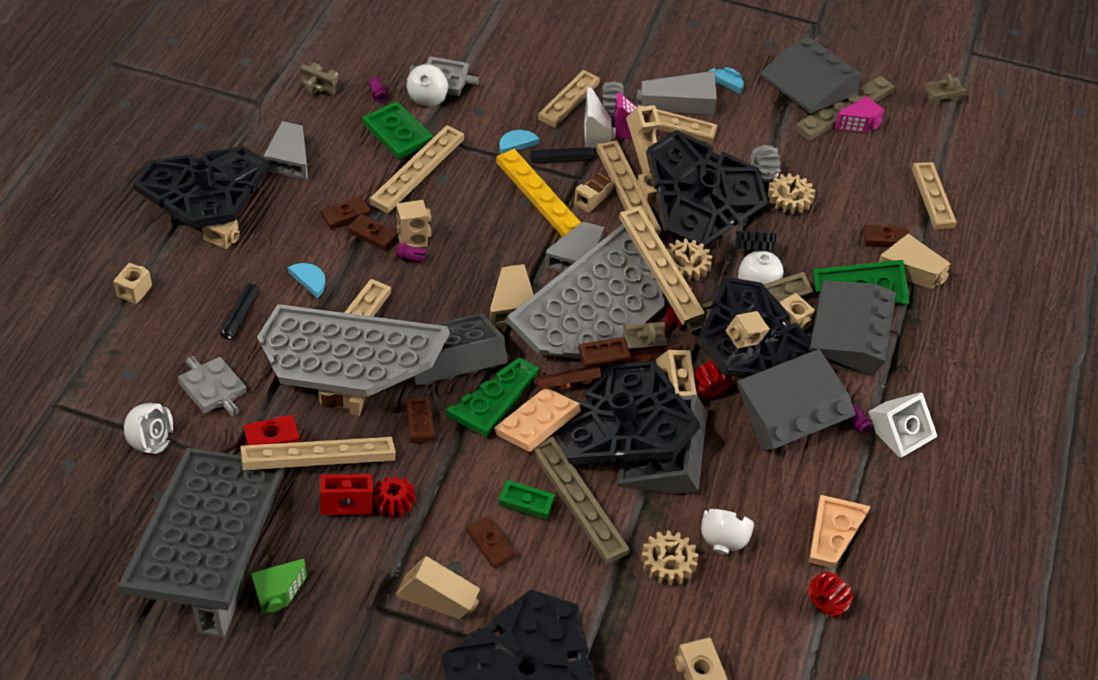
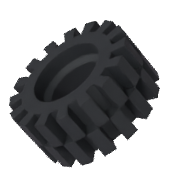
[735,231,777,251]

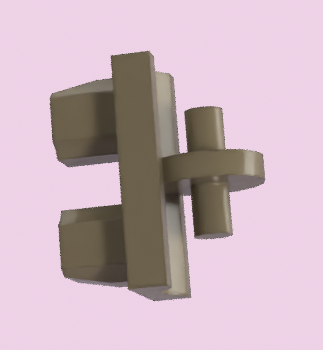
[300,63,339,96]
[924,73,967,106]
[623,322,667,349]

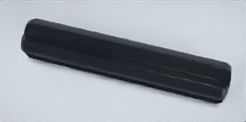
[530,147,593,163]
[220,283,258,340]

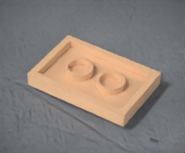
[494,388,581,452]

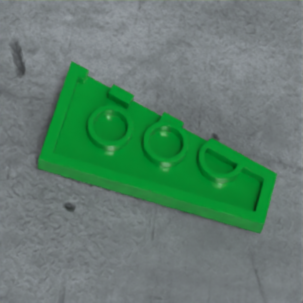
[812,260,909,305]
[446,358,539,437]

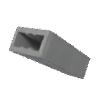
[637,71,716,114]

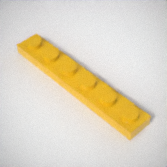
[496,149,581,237]

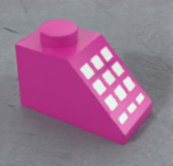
[613,93,637,139]
[834,96,884,133]

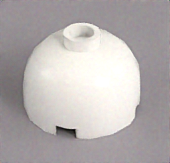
[407,64,448,107]
[738,250,783,284]
[124,403,173,454]
[701,509,754,555]

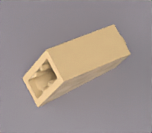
[879,234,951,289]
[490,264,534,326]
[396,556,480,619]

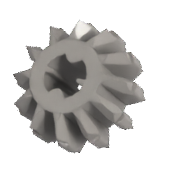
[603,82,624,117]
[750,145,781,182]

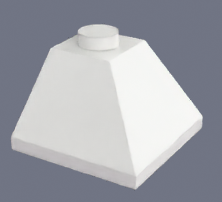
[584,88,615,148]
[868,393,938,457]

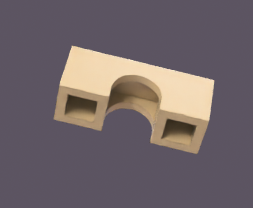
[626,105,661,174]

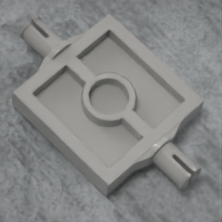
[409,56,479,96]
[178,356,246,416]

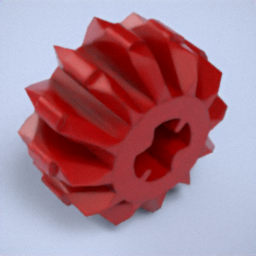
[694,360,733,399]
[373,474,416,519]
[806,571,854,617]

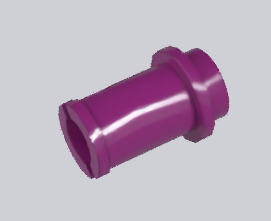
[368,77,388,102]
[396,242,426,263]
[849,404,873,434]

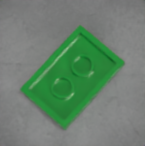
[362,101,434,159]

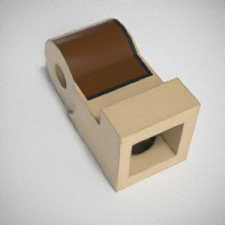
[574,173,614,213]
[318,389,365,416]

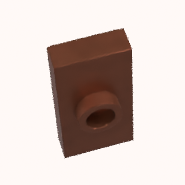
[321,196,371,230]
[348,214,397,251]
[863,224,908,247]
[578,337,631,369]
[405,397,435,443]
[466,515,516,569]

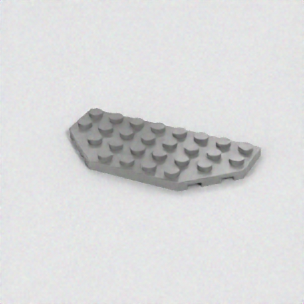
[505,224,665,359]
[257,304,450,397]

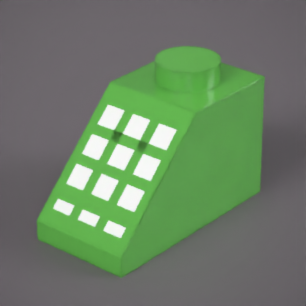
[251,558,307,613]

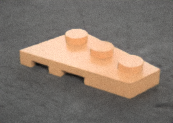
[808,495,871,569]

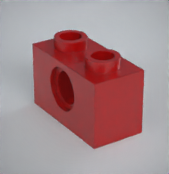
[244,415,300,445]
[320,474,373,515]

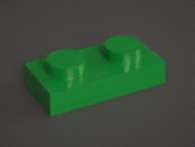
[498,480,555,520]

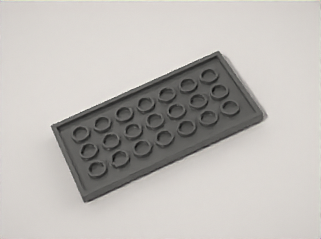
[118,448,286,610]

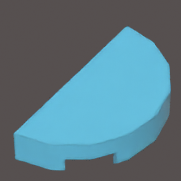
[708,67,744,94]
[499,130,540,154]
[288,263,325,298]

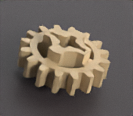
[767,173,815,214]
[666,239,712,282]
[641,530,698,585]

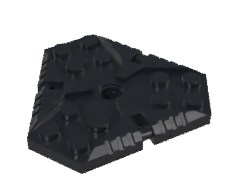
[646,130,768,248]
[133,146,270,228]
[696,276,811,378]
[552,361,701,465]
[441,589,596,680]

